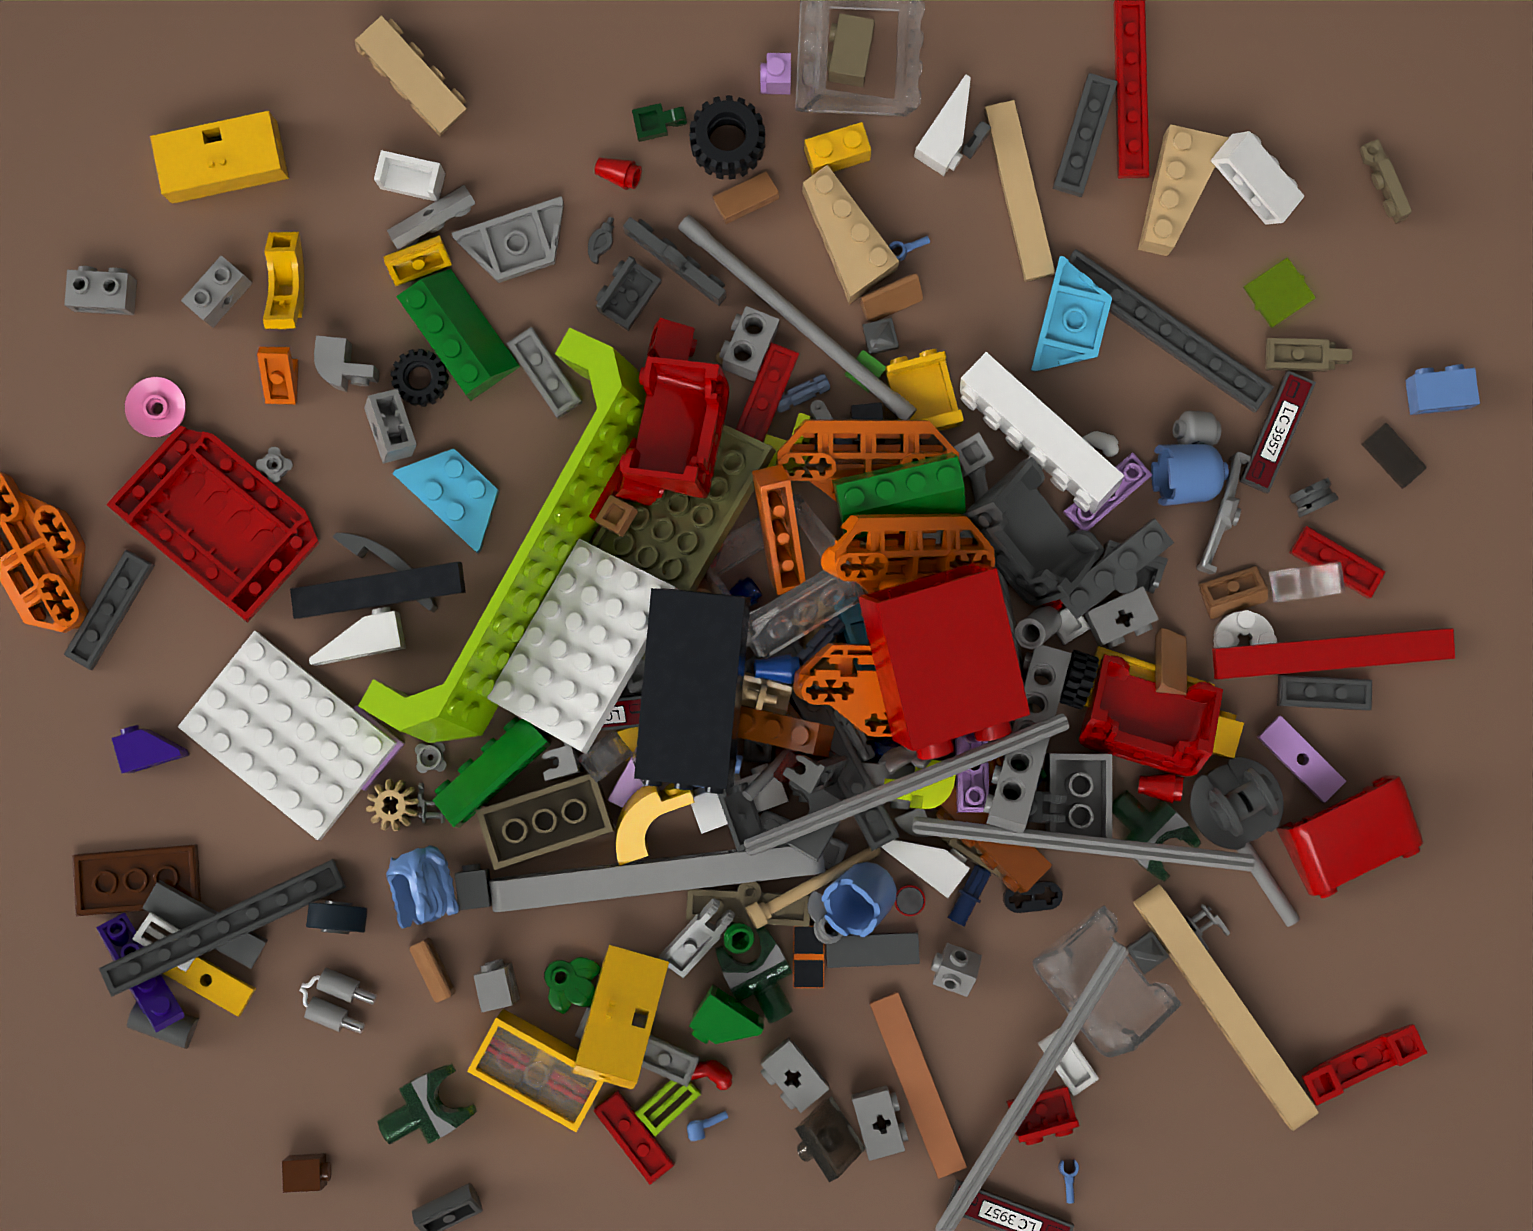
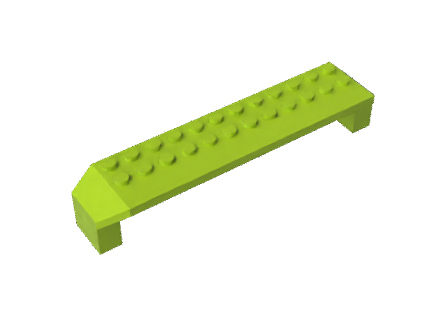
[358,327,647,743]

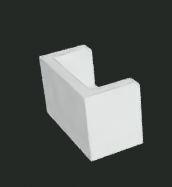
[374,150,446,202]

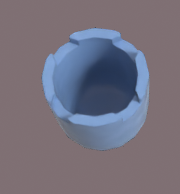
[1151,444,1229,506]
[822,862,897,937]

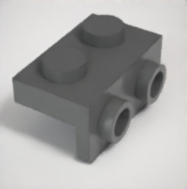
[596,256,662,331]

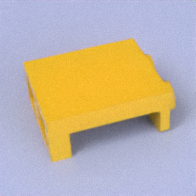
[885,349,964,439]

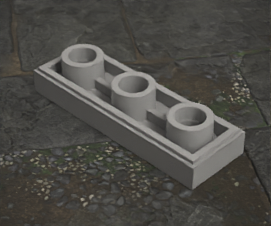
[387,185,475,249]

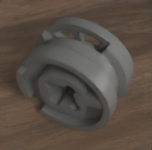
[1289,477,1339,518]

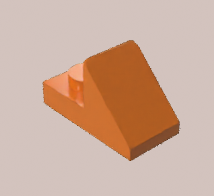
[257,346,298,405]

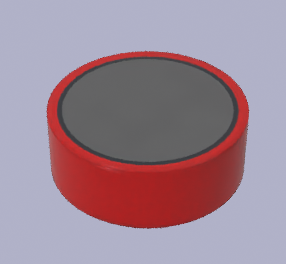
[894,885,925,916]

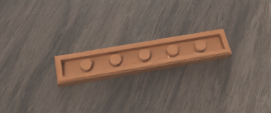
[869,991,967,1179]

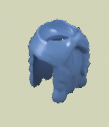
[386,845,459,928]

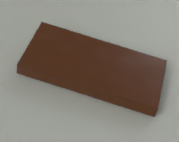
[72,844,201,916]

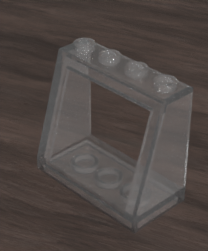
[795,0,925,117]
[704,493,864,659]

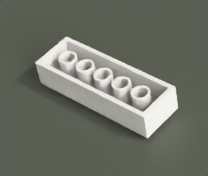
[960,352,1124,514]

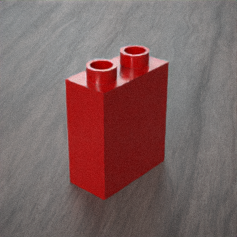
[858,562,1030,760]

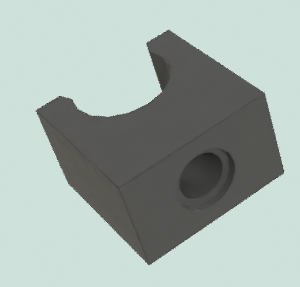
[763,780,842,862]

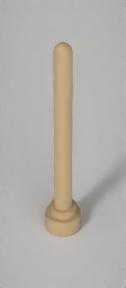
[745,847,881,929]

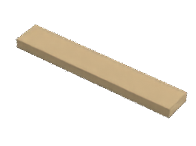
[984,100,1055,282]

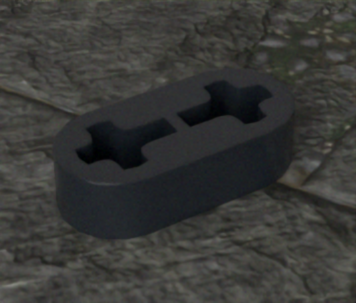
[1003,881,1063,913]

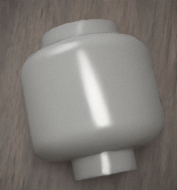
[1173,411,1221,446]

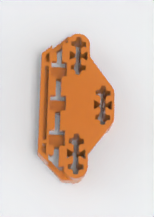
[776,419,959,502]
[0,471,88,633]
[821,513,995,593]
[793,643,892,737]

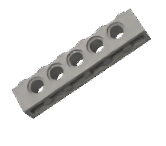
[983,645,1072,834]

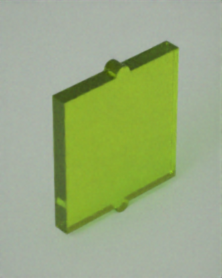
[1243,257,1316,328]

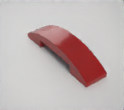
[1302,1024,1427,1106]

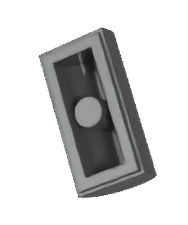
[127,1001,199,1049]
[412,1183,483,1231]

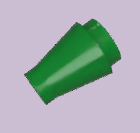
[723,922,754,954]

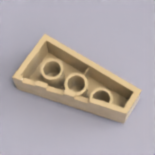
[355,15,467,136]
[1138,124,1229,256]
[802,165,899,304]

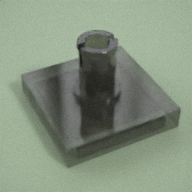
[795,1096,866,1182]

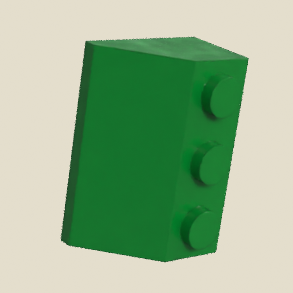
[689,984,764,1044]

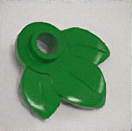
[544,957,601,1014]

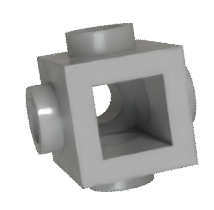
[931,943,982,997]

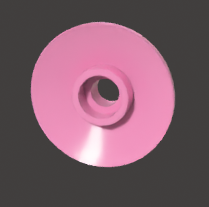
[125,377,186,437]

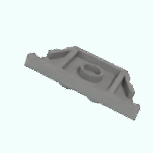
[452,196,564,283]

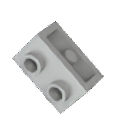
[64,266,137,315]

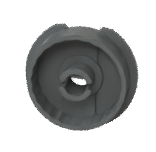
[1190,757,1284,850]

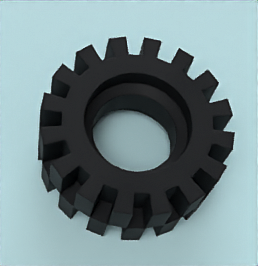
[391,349,449,407]
[1059,650,1099,710]

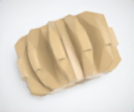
[366,779,419,831]

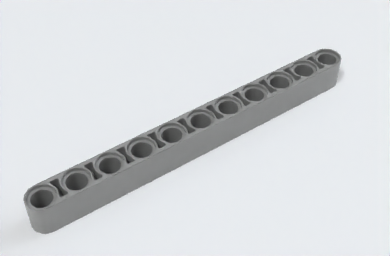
[489,843,826,912]

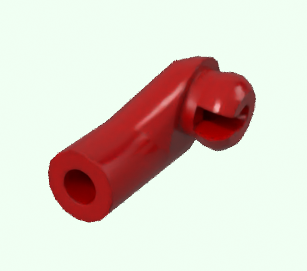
[691,1060,732,1090]

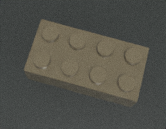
[476,772,616,870]

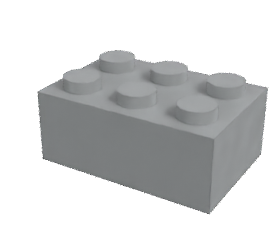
[1045,754,1112,838]

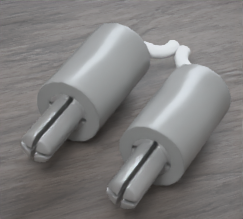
[299,968,377,1033]

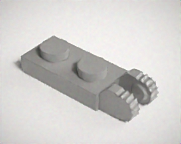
[659,898,735,978]

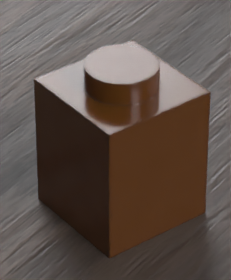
[282,1153,331,1193]

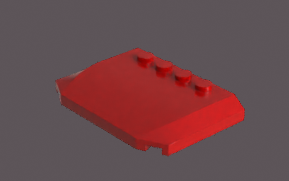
[106,426,319,623]

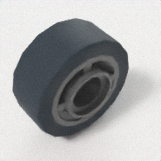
[306,901,367,934]

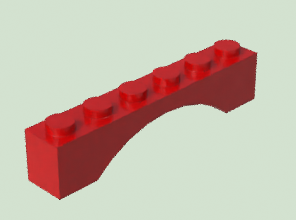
[615,317,697,506]

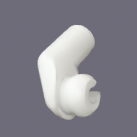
[1082,431,1119,457]

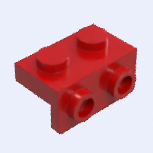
[1006,1085,1080,1145]

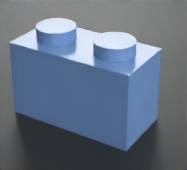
[1405,364,1480,415]

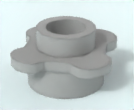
[256,447,293,483]
[415,742,447,773]

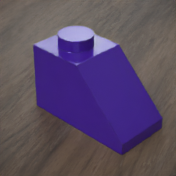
[112,725,189,774]

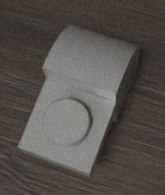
[314,336,380,392]

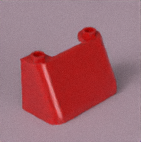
[620,356,729,499]
[1079,654,1223,776]
[1276,775,1424,899]

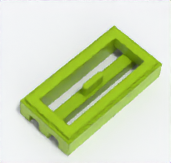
[635,1080,702,1136]

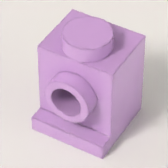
[760,53,791,94]

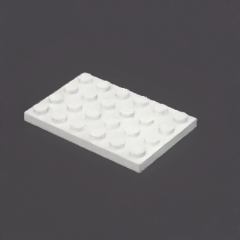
[487,539,678,754]
[178,631,397,840]

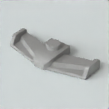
[1196,452,1251,574]

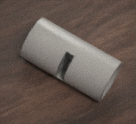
[1015,606,1062,649]

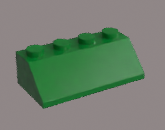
[396,269,520,401]
[832,452,966,539]
[432,716,551,828]

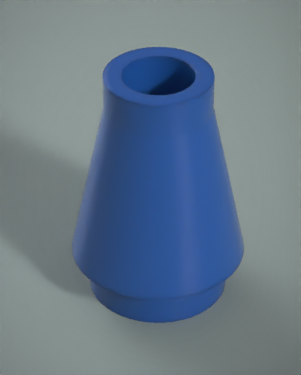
[754,653,800,684]

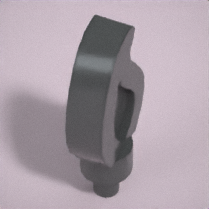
[588,217,614,264]

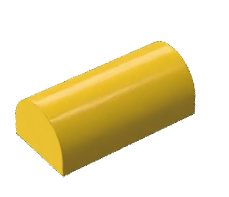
[383,235,452,286]

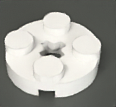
[1213,610,1277,648]

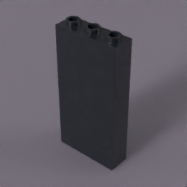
[634,588,751,794]

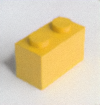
[804,122,872,175]

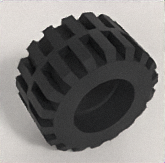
[689,95,765,180]

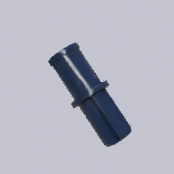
[947,865,991,927]

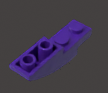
[96,912,185,1033]

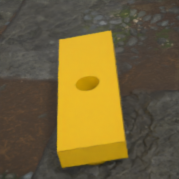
[163,956,256,1017]

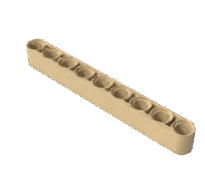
[1133,884,1319,1131]

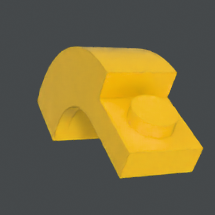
[263,232,304,329]
[616,783,695,866]

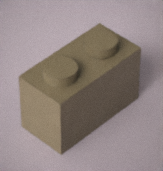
[823,13,875,87]

